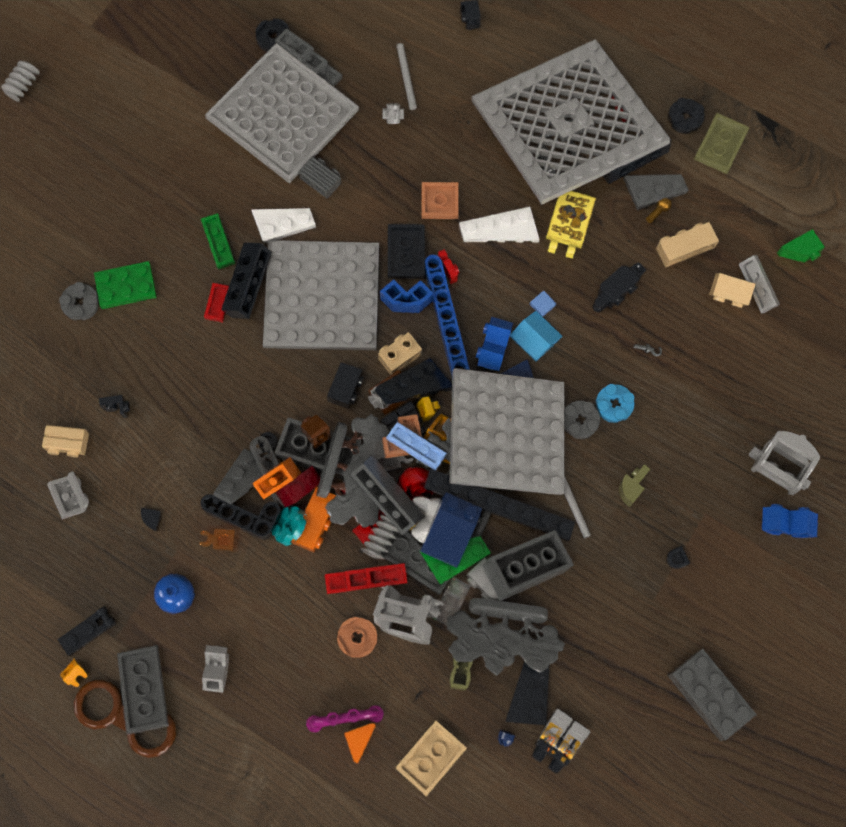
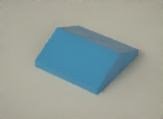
[510,311,562,362]

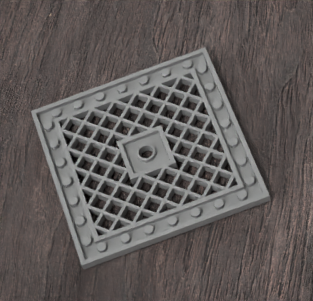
[472,39,670,205]

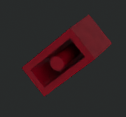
[275,466,320,507]

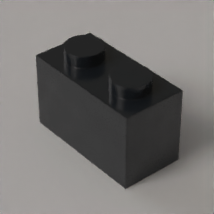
[327,362,365,409]

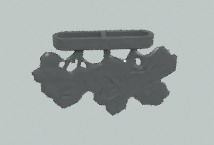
[447,598,565,675]

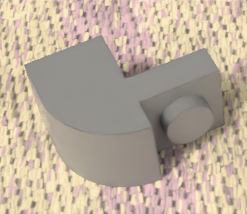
[202,645,229,692]

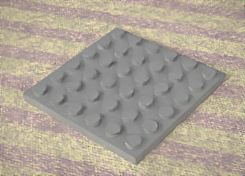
[205,43,359,184]
[263,240,379,350]
[449,368,564,495]

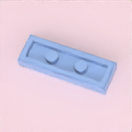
[386,422,447,471]

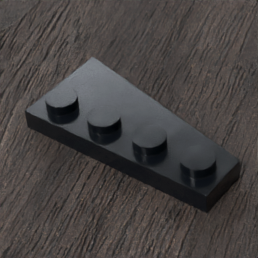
[375,358,452,405]
[505,660,549,726]

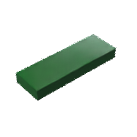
[201,213,235,269]

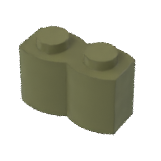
[449,658,473,691]

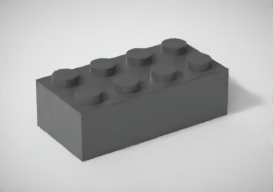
[275,417,362,480]
[482,530,574,601]
[667,649,757,741]

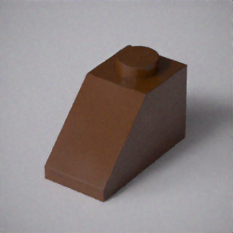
[300,414,331,449]

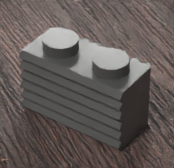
[298,156,341,199]

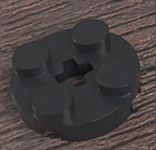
[256,18,290,52]
[668,98,705,134]

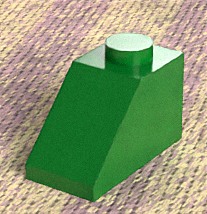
[777,229,825,262]

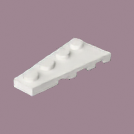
[459,207,540,243]

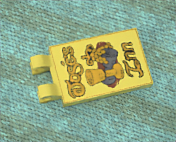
[546,191,596,259]

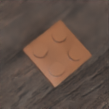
[422,182,458,219]

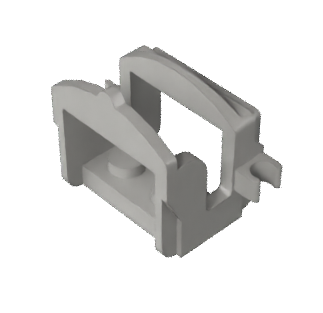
[748,431,820,496]
[373,585,444,645]

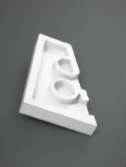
[252,208,316,244]

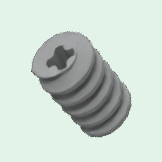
[1,61,40,102]
[361,515,400,560]

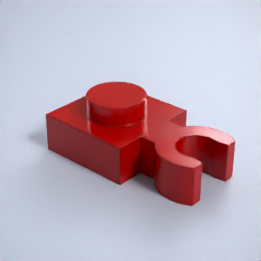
[438,249,459,284]

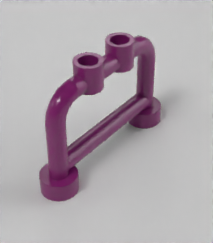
[306,706,383,733]

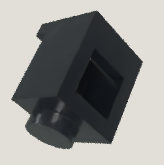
[460,0,481,30]

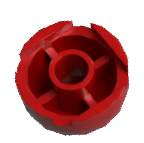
[397,467,434,500]

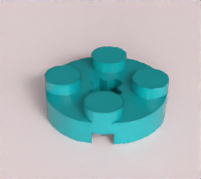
[272,507,306,546]

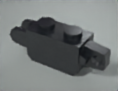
[592,262,646,313]

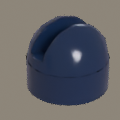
[498,730,515,747]

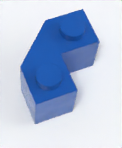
[380,279,433,313]
[476,317,513,371]
[762,504,818,538]

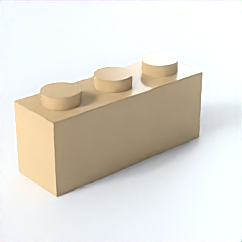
[656,222,719,268]

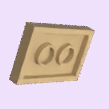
[396,721,467,796]

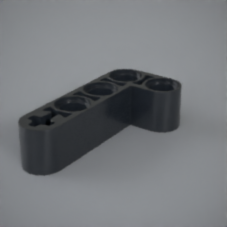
[200,494,281,540]

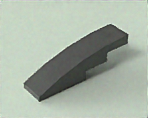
[275,28,342,87]

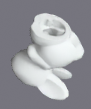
[411,496,441,543]

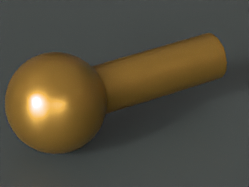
[646,198,672,223]

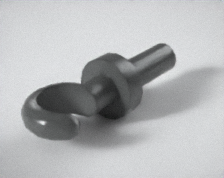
[634,344,662,356]

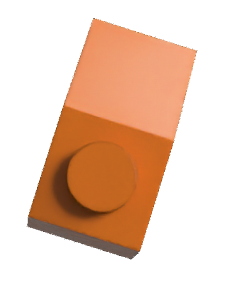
[252,457,301,499]

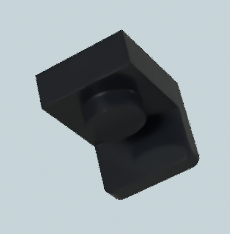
[99,395,130,418]

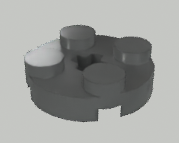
[59,282,99,320]
[564,401,600,439]

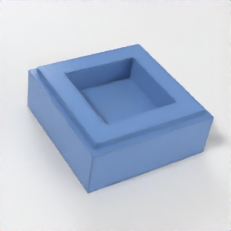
[530,291,556,317]

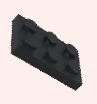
[388,224,425,279]

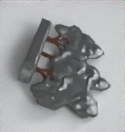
[316,414,390,528]

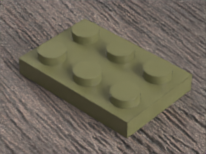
[694,113,750,174]

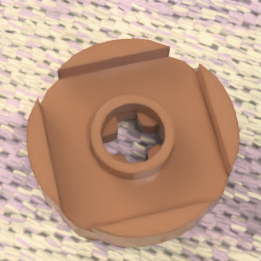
[337,617,377,658]

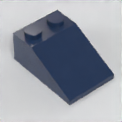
[420,492,482,568]

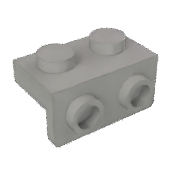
[47,471,89,519]

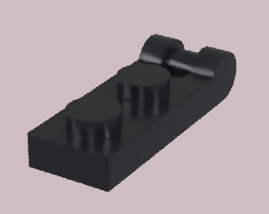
[57,606,116,656]

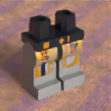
[531,709,591,774]

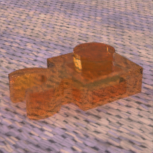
[199,529,235,551]

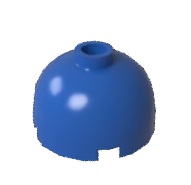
[154,574,195,614]

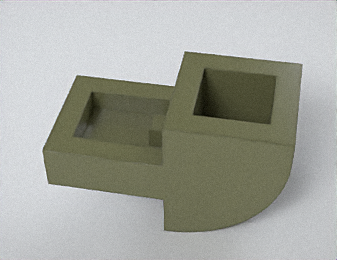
[619,464,650,507]

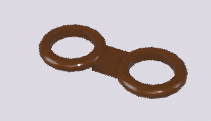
[74,680,176,758]

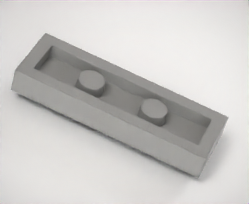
[739,255,780,313]

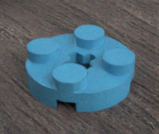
[595,384,634,423]

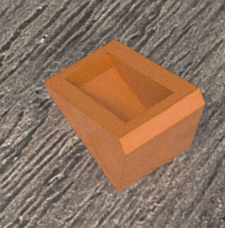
[344,723,376,763]

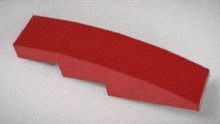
[324,563,407,594]

